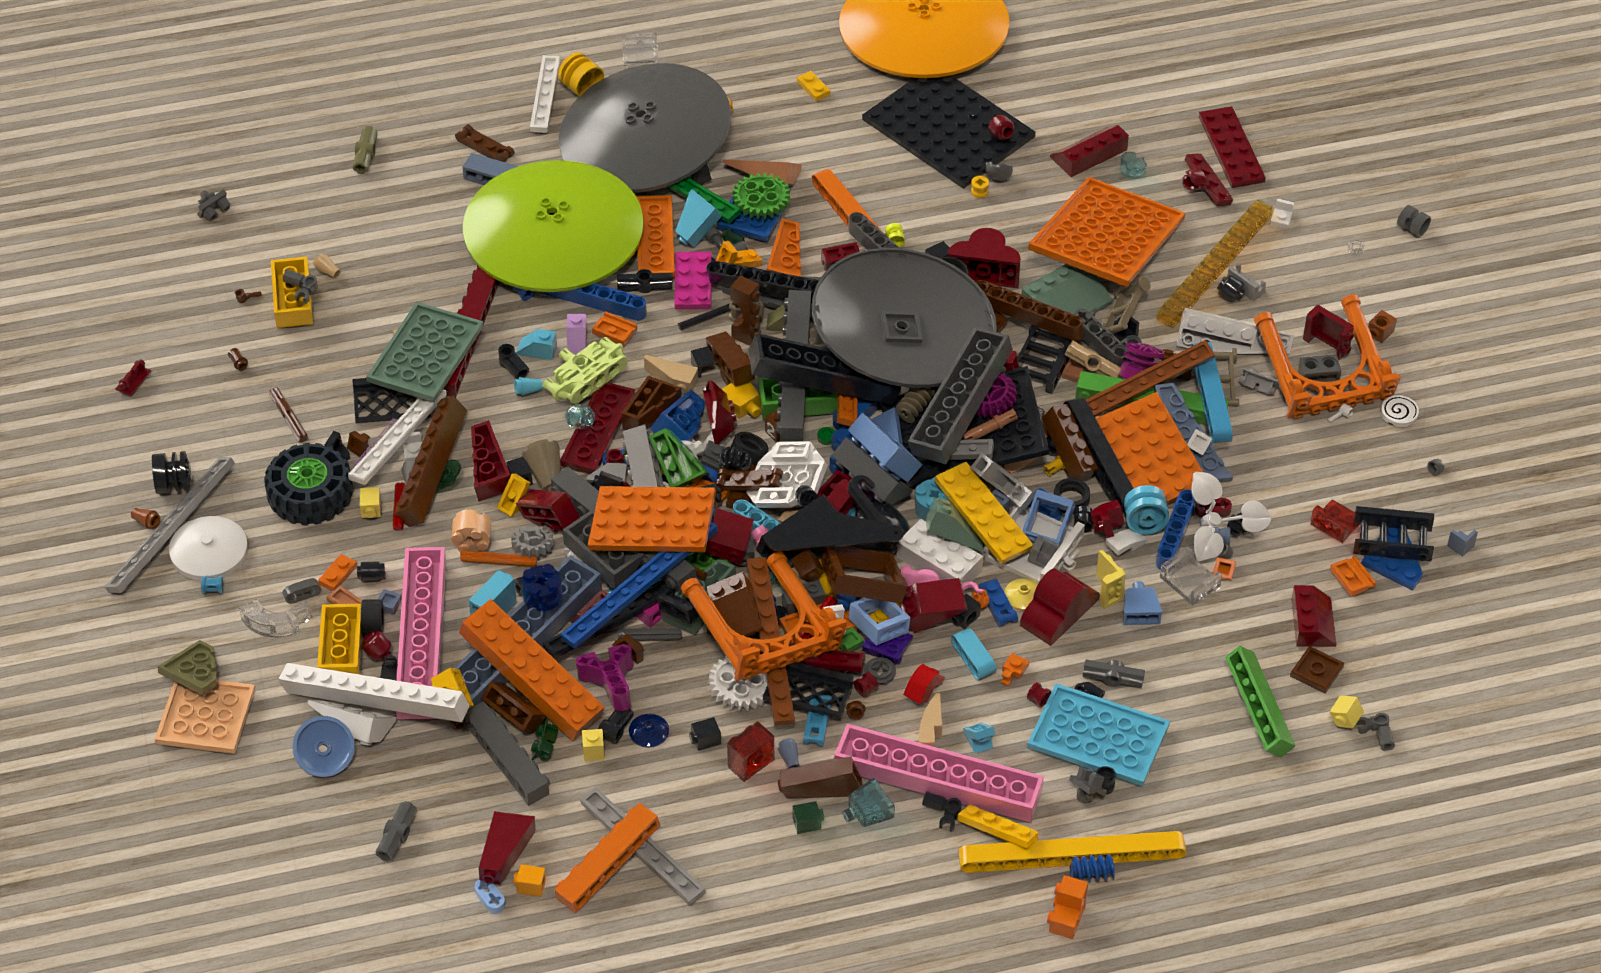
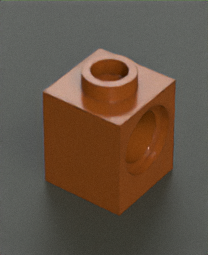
[1368,310,1397,343]

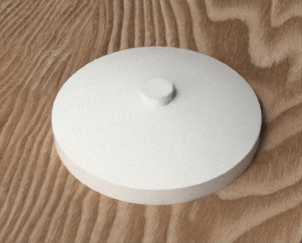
[169,516,248,581]

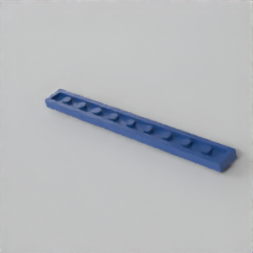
[560,522,718,649]

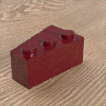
[516,489,580,531]

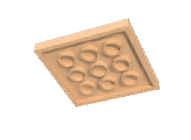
[155,680,255,754]

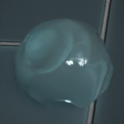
[1120,152,1147,177]

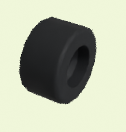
[361,599,384,635]

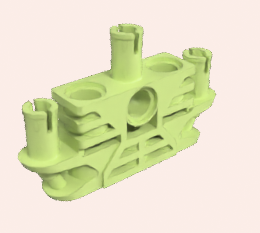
[543,337,628,404]

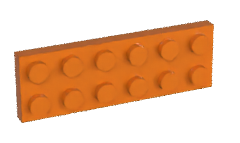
[637,195,675,278]

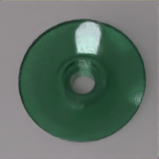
[436,459,461,491]

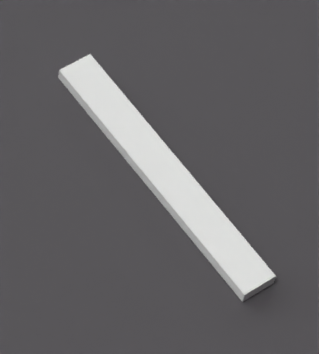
[348,390,447,485]

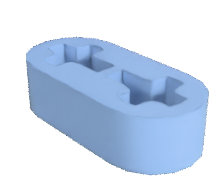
[475,880,505,914]

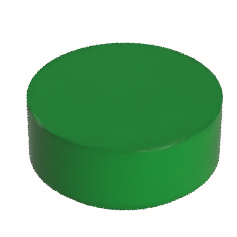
[817,427,836,445]

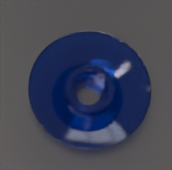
[629,714,669,748]

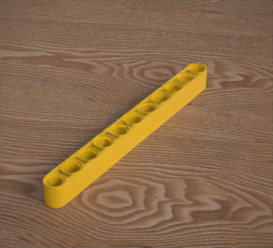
[958,831,1187,873]

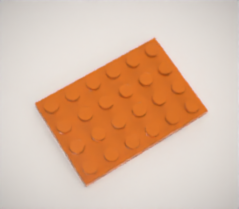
[1096,392,1203,504]
[588,486,716,552]

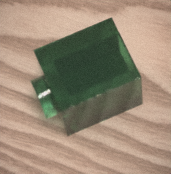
[792,801,824,834]

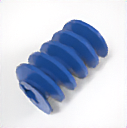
[1070,854,1115,882]

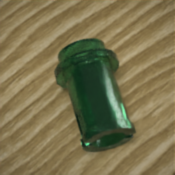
[721,228,745,244]

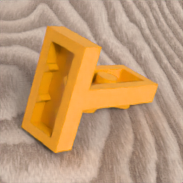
[716,241,763,267]

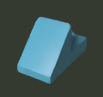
[963,723,995,753]

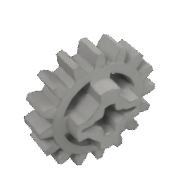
[511,525,554,558]

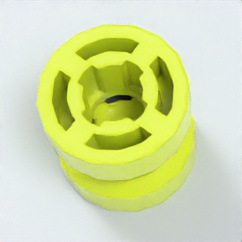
[885,223,905,247]

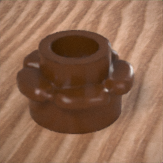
[846,701,866,720]

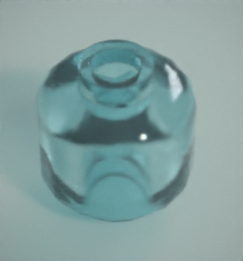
[565,404,595,430]

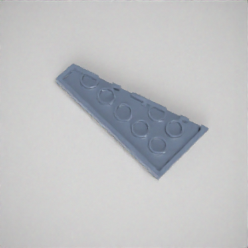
[1154,383,1233,482]

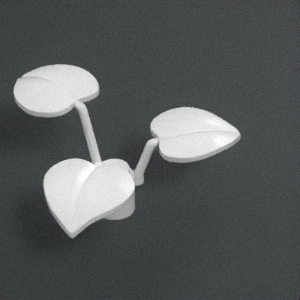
[1192,472,1271,562]

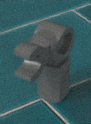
[283,270,318,304]
[1356,713,1395,751]

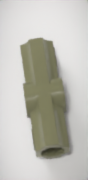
[353,126,378,174]

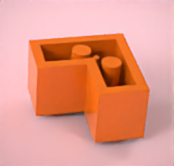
[1047,875,1088,939]

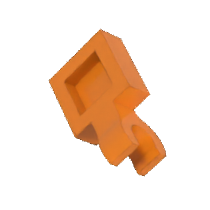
[1001,653,1029,686]

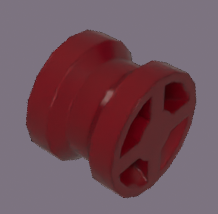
[853,672,879,697]
[1027,682,1051,707]

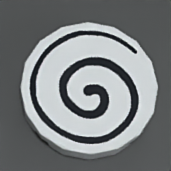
[1381,395,1419,427]

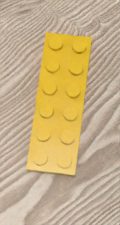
[934,462,1033,565]

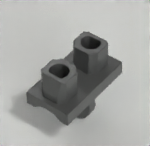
[197,189,230,221]
[1069,766,1107,803]

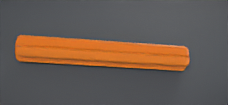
[460,550,537,567]

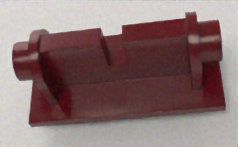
[115,359,151,396]

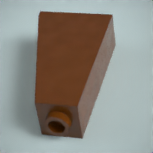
[778,756,863,799]

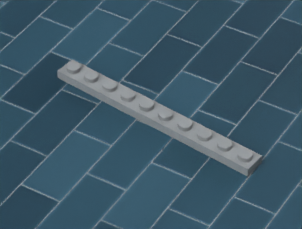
[105,457,235,593]

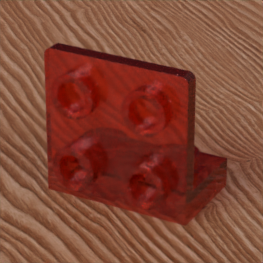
[1310,500,1359,543]

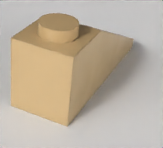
[644,355,698,394]

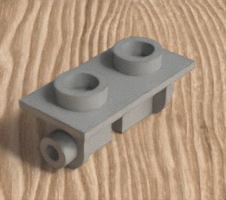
[1239,368,1279,396]

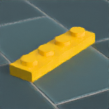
[958,804,1039,849]

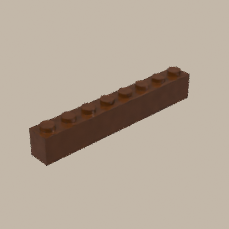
[395,396,467,527]

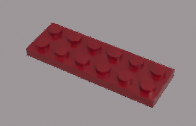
[1198,106,1266,188]
[560,382,635,474]

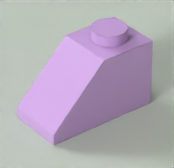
[567,314,587,355]

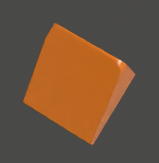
[1213,557,1236,581]

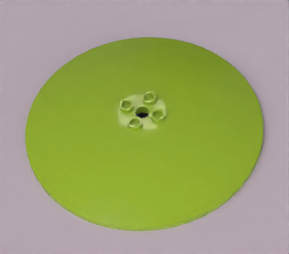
[463,160,644,292]

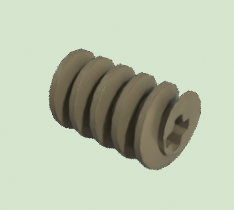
[896,387,935,423]

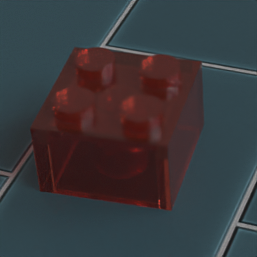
[727,721,775,782]

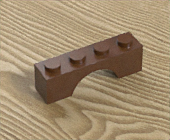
[730,275,761,346]

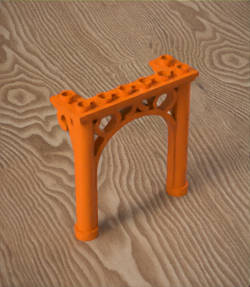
[1254,294,1401,418]
[681,551,847,681]

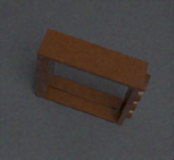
[820,546,908,604]

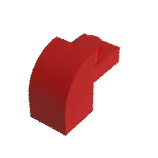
[903,664,945,704]

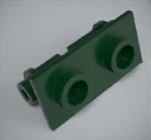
[531,718,558,761]

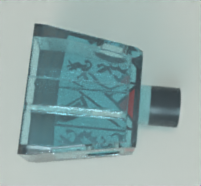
[842,778,895,827]

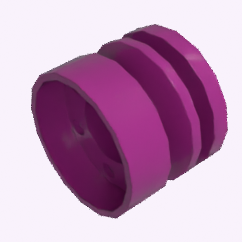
[1119,343,1165,379]

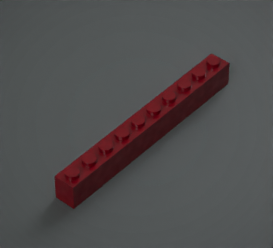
[443,265,500,398]

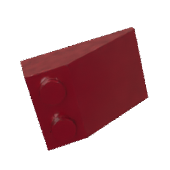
[900,578,967,633]

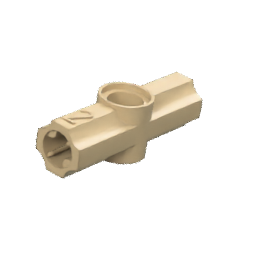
[1065,340,1121,378]

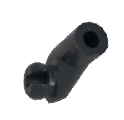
[1074,682,1105,698]

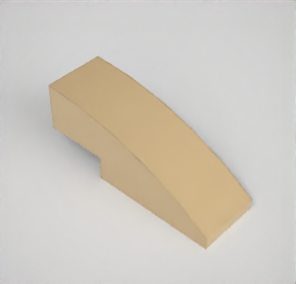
[918,693,942,747]

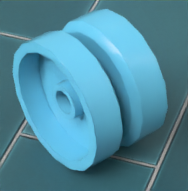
[1124,485,1169,535]

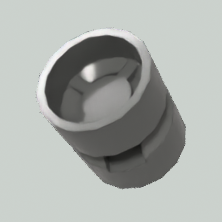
[1397,205,1431,237]

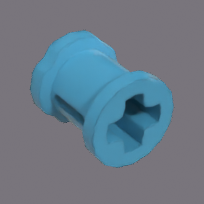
[201,576,224,594]

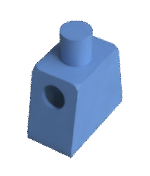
[1123,581,1162,625]

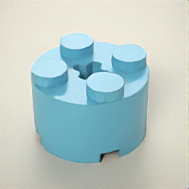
[915,477,953,521]

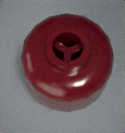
[988,115,1015,141]
[362,631,392,661]

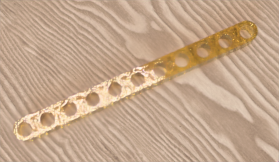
[1156,199,1274,328]

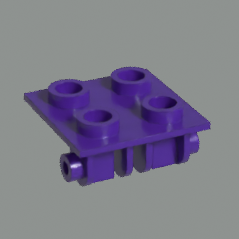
[861,622,913,665]

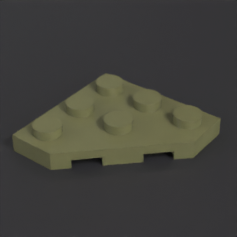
[158,640,216,695]

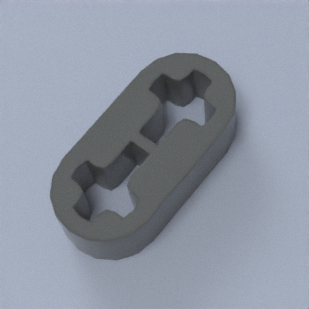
[282,578,321,604]

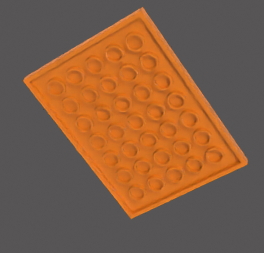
[1028,177,1186,287]

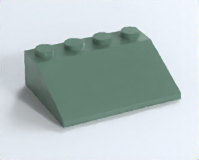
[1022,264,1113,314]

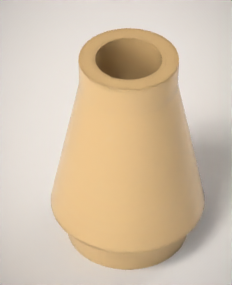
[313,254,341,278]

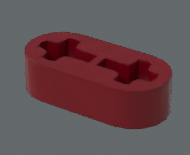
[1195,498,1232,518]

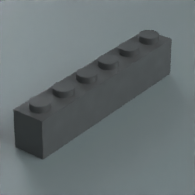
[464,701,550,806]

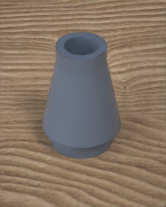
[778,738,800,769]

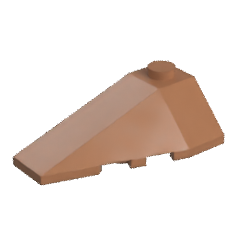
[723,160,802,185]

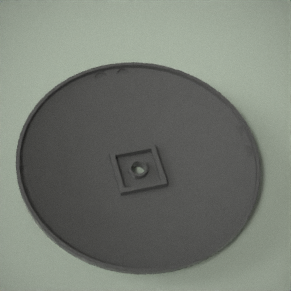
[559,63,731,193]
[812,248,997,388]

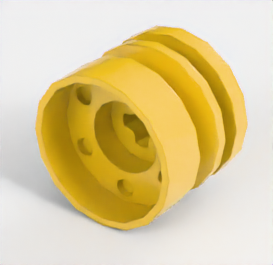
[558,52,604,97]

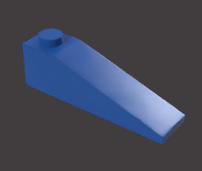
[650,390,705,441]

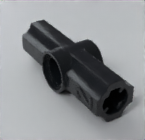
[617,269,672,293]

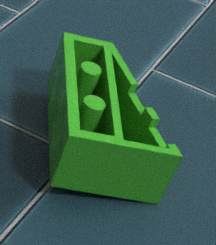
[648,428,711,487]

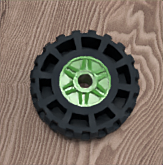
[264,443,353,525]

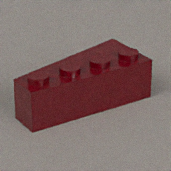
[471,420,511,502]

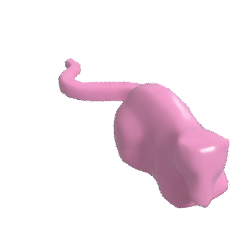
[900,564,983,593]

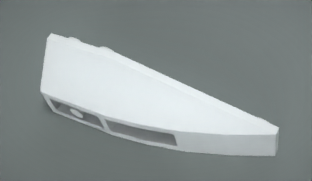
[1177,307,1294,354]

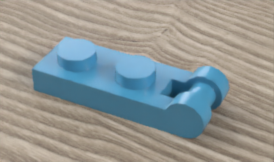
[803,695,832,746]

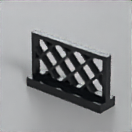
[352,378,431,424]
[763,662,854,719]

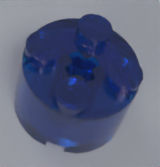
[521,564,563,611]

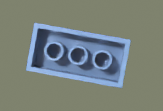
[848,412,922,482]

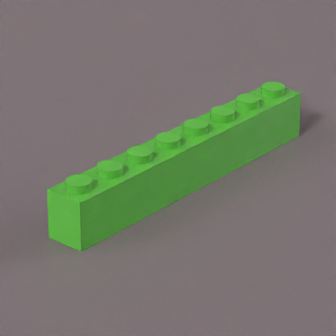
[1076,371,1229,425]

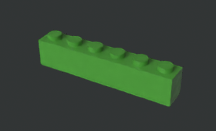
[1225,645,1296,757]

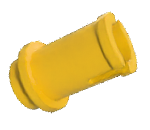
[1043,455,1065,476]

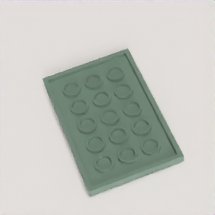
[366,302,484,402]

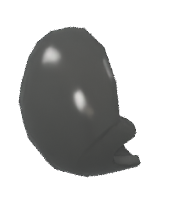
[986,162,1013,181]

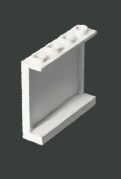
[984,504,1085,583]

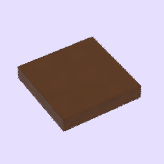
[1290,646,1345,694]

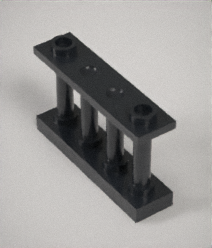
[1017,325,1079,394]
[1353,506,1434,561]

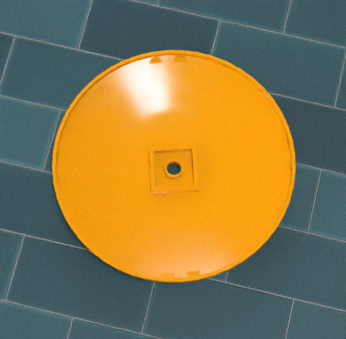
[839,0,1009,78]

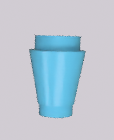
[514,377,543,396]

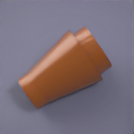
[131,508,160,529]

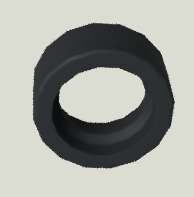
[731,432,769,465]
[1054,478,1090,515]

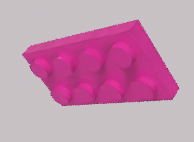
[674,252,712,309]

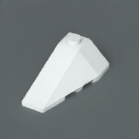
[307,700,396,745]

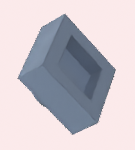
[378,589,402,614]

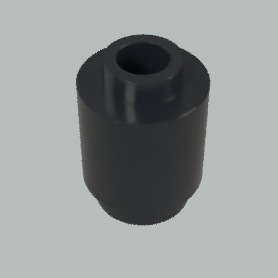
[357,561,385,581]

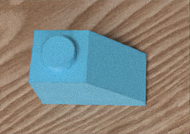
[516,329,557,360]

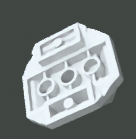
[746,441,828,508]

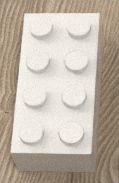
[897,519,983,584]

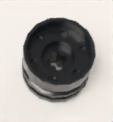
[152,451,191,494]

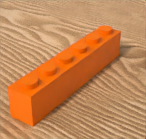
[555,802,660,913]

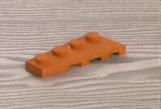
[766,218,801,276]

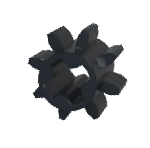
[1227,513,1247,537]

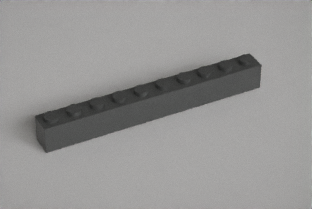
[776,290,811,441]
[551,467,697,594]

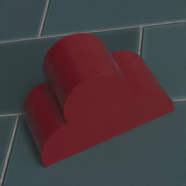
[947,228,1021,289]
[1020,568,1100,646]

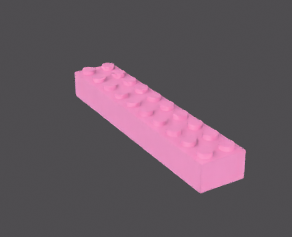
[396,547,446,719]
[834,724,1044,823]

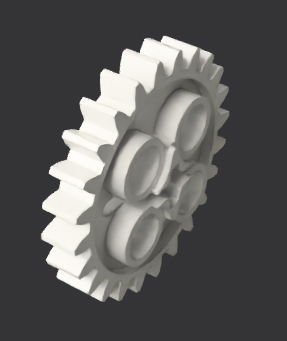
[708,656,767,711]

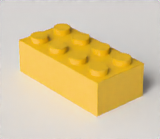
[271,257,313,328]
[317,604,363,675]

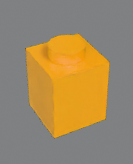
[513,864,546,897]

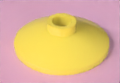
[1004,578,1038,611]

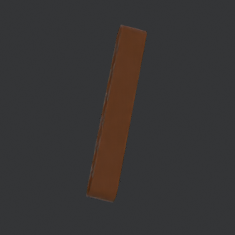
[976,280,1084,341]

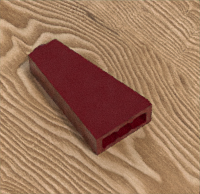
[478,811,536,884]

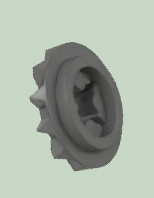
[864,657,896,685]

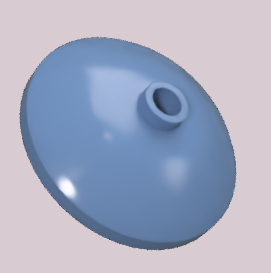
[292,716,354,777]

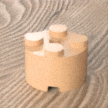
[451,509,491,553]

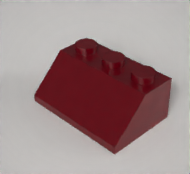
[1291,585,1337,647]

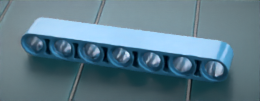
[1191,342,1233,443]

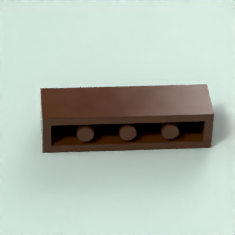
[706,331,755,386]
[1042,404,1098,481]

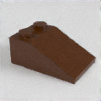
[707,572,763,637]

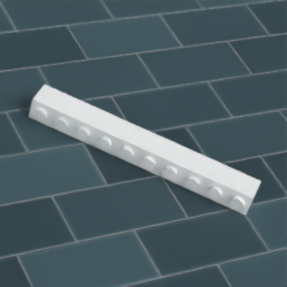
[279,663,470,722]

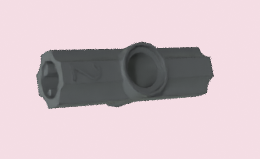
[1083,659,1145,687]
[376,801,417,862]

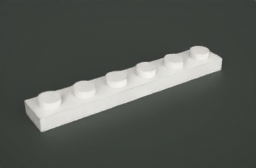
[530,55,560,133]

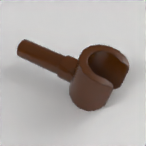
[235,289,262,303]

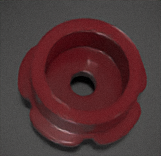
[606,449,625,463]

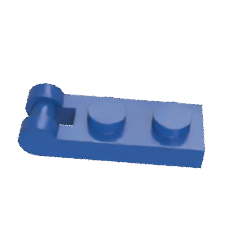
[979,579,1018,627]

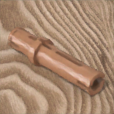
[962,408,1018,440]

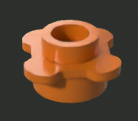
[972,589,989,609]

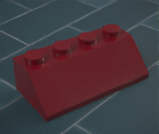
[1050,125,1129,177]

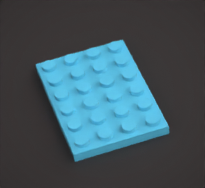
[1027,683,1170,787]

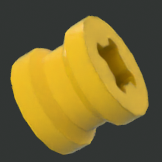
[971,176,989,198]

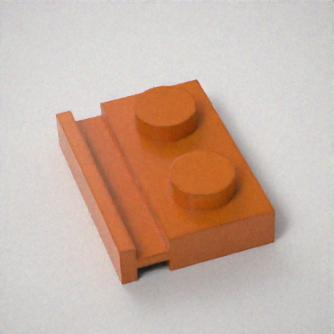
[592,311,637,346]
[1330,555,1376,597]

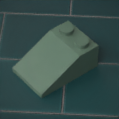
[925,497,983,552]

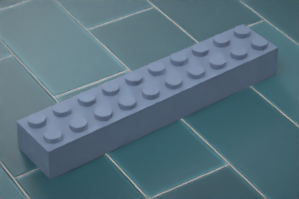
[454,555,602,706]

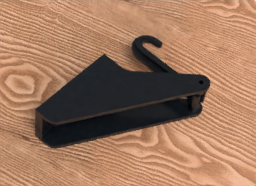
[756,475,904,562]

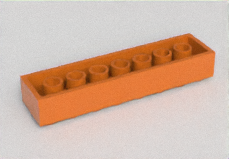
[459,599,605,741]

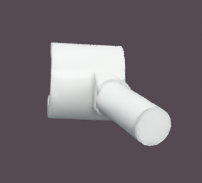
[1327,404,1353,423]
[1063,549,1080,571]

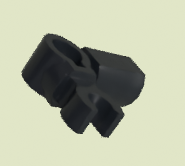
[922,791,962,832]

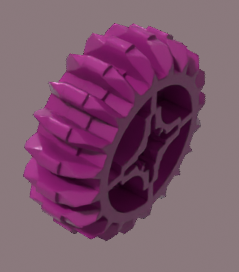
[976,373,1017,419]

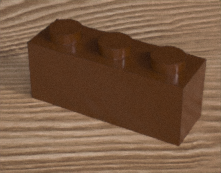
[481,681,546,732]

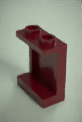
[1303,304,1354,360]
[704,508,754,564]

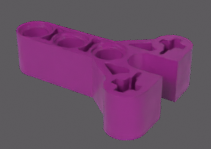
[575,644,634,711]

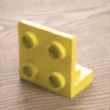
[1096,550,1126,609]

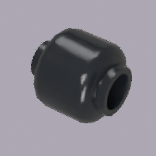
[1217,275,1245,302]

